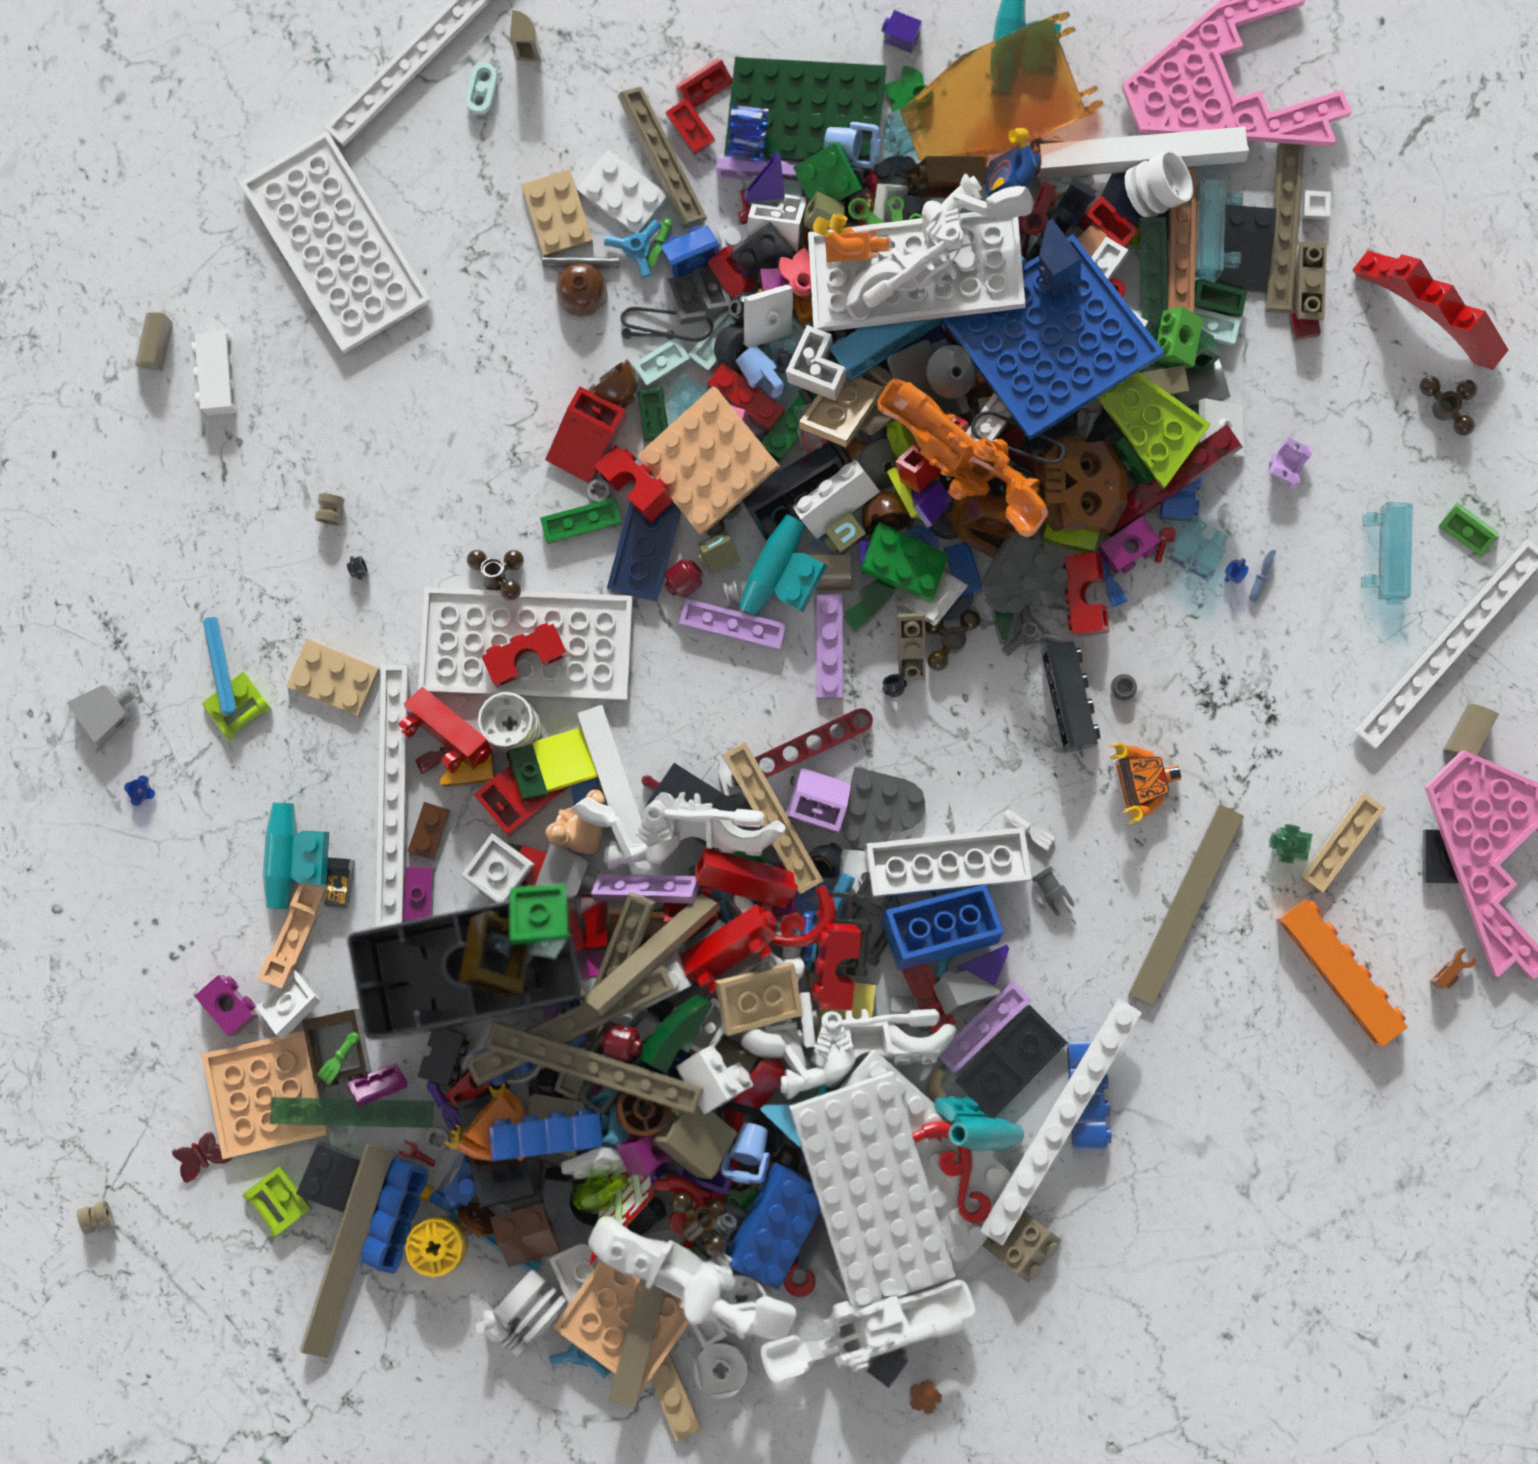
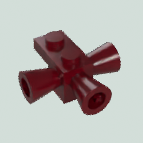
[1018,181,1058,259]

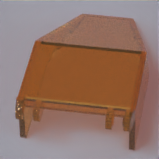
[900,11,1104,160]

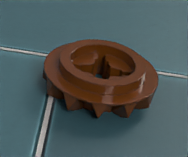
[456,1202,495,1239]

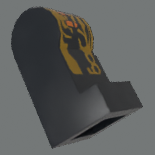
[324,857,355,908]

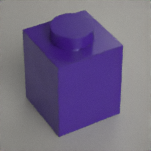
[881,10,922,53]

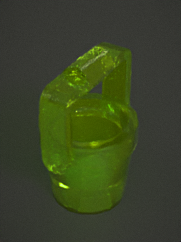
[573,1174,630,1211]

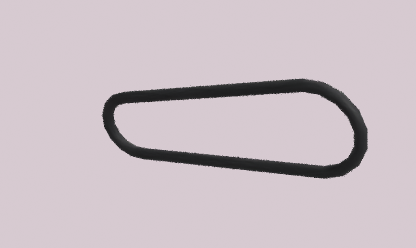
[620,307,713,342]
[971,411,1066,465]

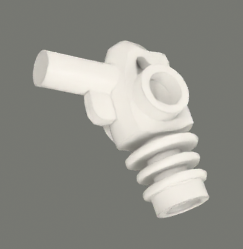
[475,1310,528,1356]

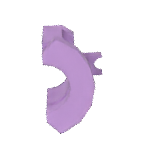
[1269,437,1313,489]

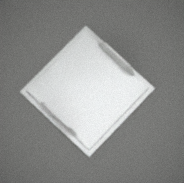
[898,571,968,626]

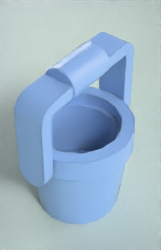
[824,122,881,168]
[736,345,784,399]
[721,1123,770,1184]

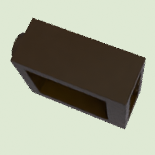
[907,156,987,198]
[459,911,530,998]
[302,1009,372,1088]

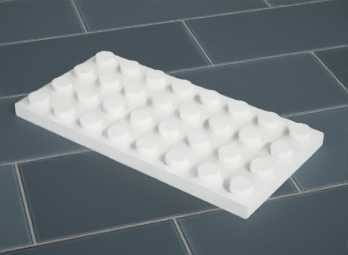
[239,131,432,354]
[808,212,1026,332]
[418,587,633,701]
[838,1049,1013,1271]
[789,1071,955,1312]

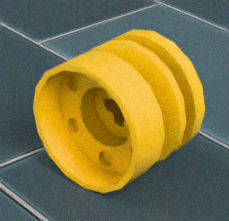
[405,1215,469,1277]

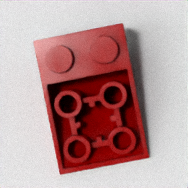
[545,386,628,483]
[473,766,571,837]

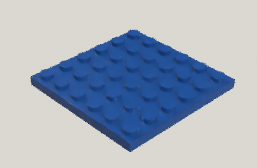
[941,235,1164,440]

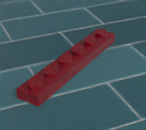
[1107,424,1243,537]

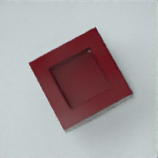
[1289,312,1321,340]

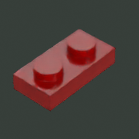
[665,98,715,156]

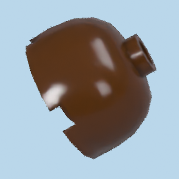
[556,263,608,317]
[587,359,639,408]
[861,491,915,536]
[615,1092,671,1137]

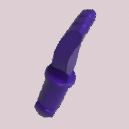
[426,1081,462,1131]

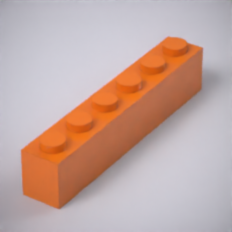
[1276,899,1408,1047]

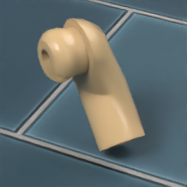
[927,1068,950,1103]

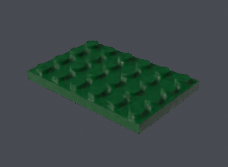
[724,57,887,167]

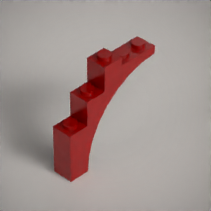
[1352,250,1509,370]

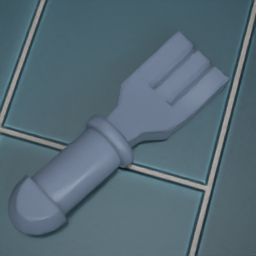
[1248,550,1276,602]

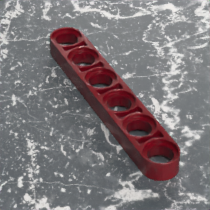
[731,708,873,788]

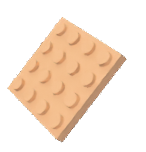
[637,386,780,535]
[202,1030,329,1159]
[553,1260,689,1392]

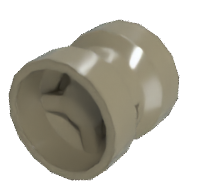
[314,493,345,525]
[77,1200,113,1235]

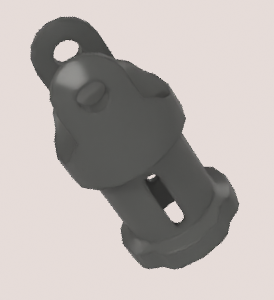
[1032,866,1075,916]

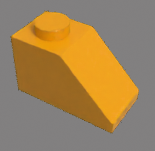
[440,749,496,787]

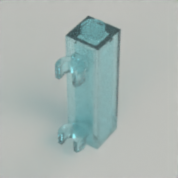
[1195,179,1243,281]
[1361,502,1413,604]

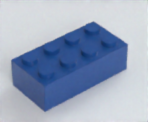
[881,884,1004,971]
[726,1162,821,1290]

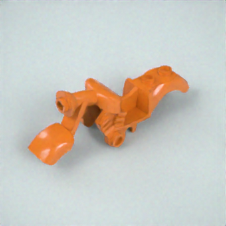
[877,379,1048,537]

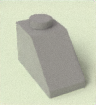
[933,970,1000,1015]

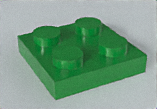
[793,142,862,201]
[510,884,569,944]

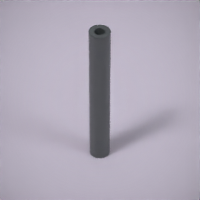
[542,257,620,268]

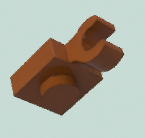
[1429,948,1477,989]

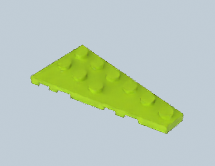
[1097,372,1211,489]

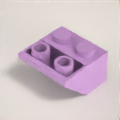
[786,768,851,834]

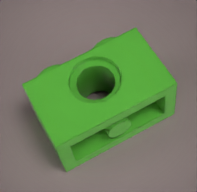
[1157,306,1203,369]

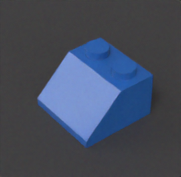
[661,225,720,278]

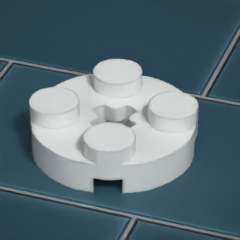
[694,1342,748,1399]

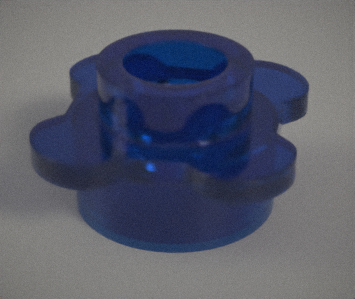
[1224,558,1249,584]
[124,775,155,806]

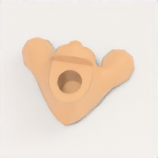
[545,790,607,855]

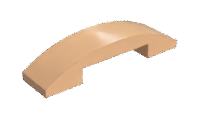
[257,883,325,989]

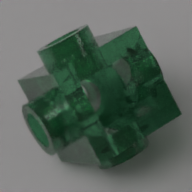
[1269,824,1313,864]

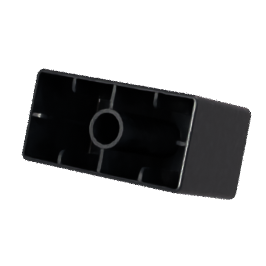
[347,896,593,1040]

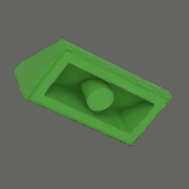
[1439,502,1499,557]

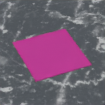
[585,949,606,976]

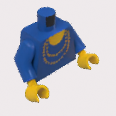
[969,128,1040,196]
[420,1124,476,1211]

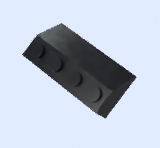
[742,442,843,542]
[1041,641,1101,753]

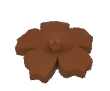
[909,1380,942,1415]

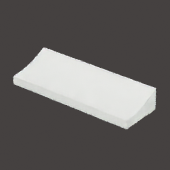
[864,827,1032,898]

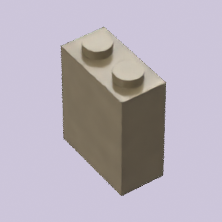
[652,1105,737,1179]

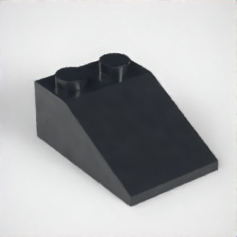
[1215,204,1277,293]
[645,763,742,849]
[296,1142,388,1218]

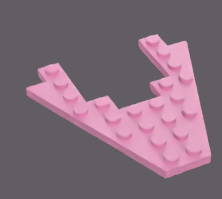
[1121,0,1352,147]
[1424,751,1538,979]

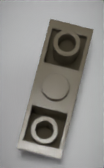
[1293,242,1327,320]
[897,613,925,680]

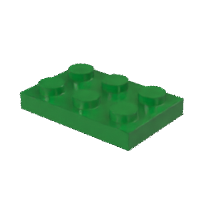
[860,522,949,603]

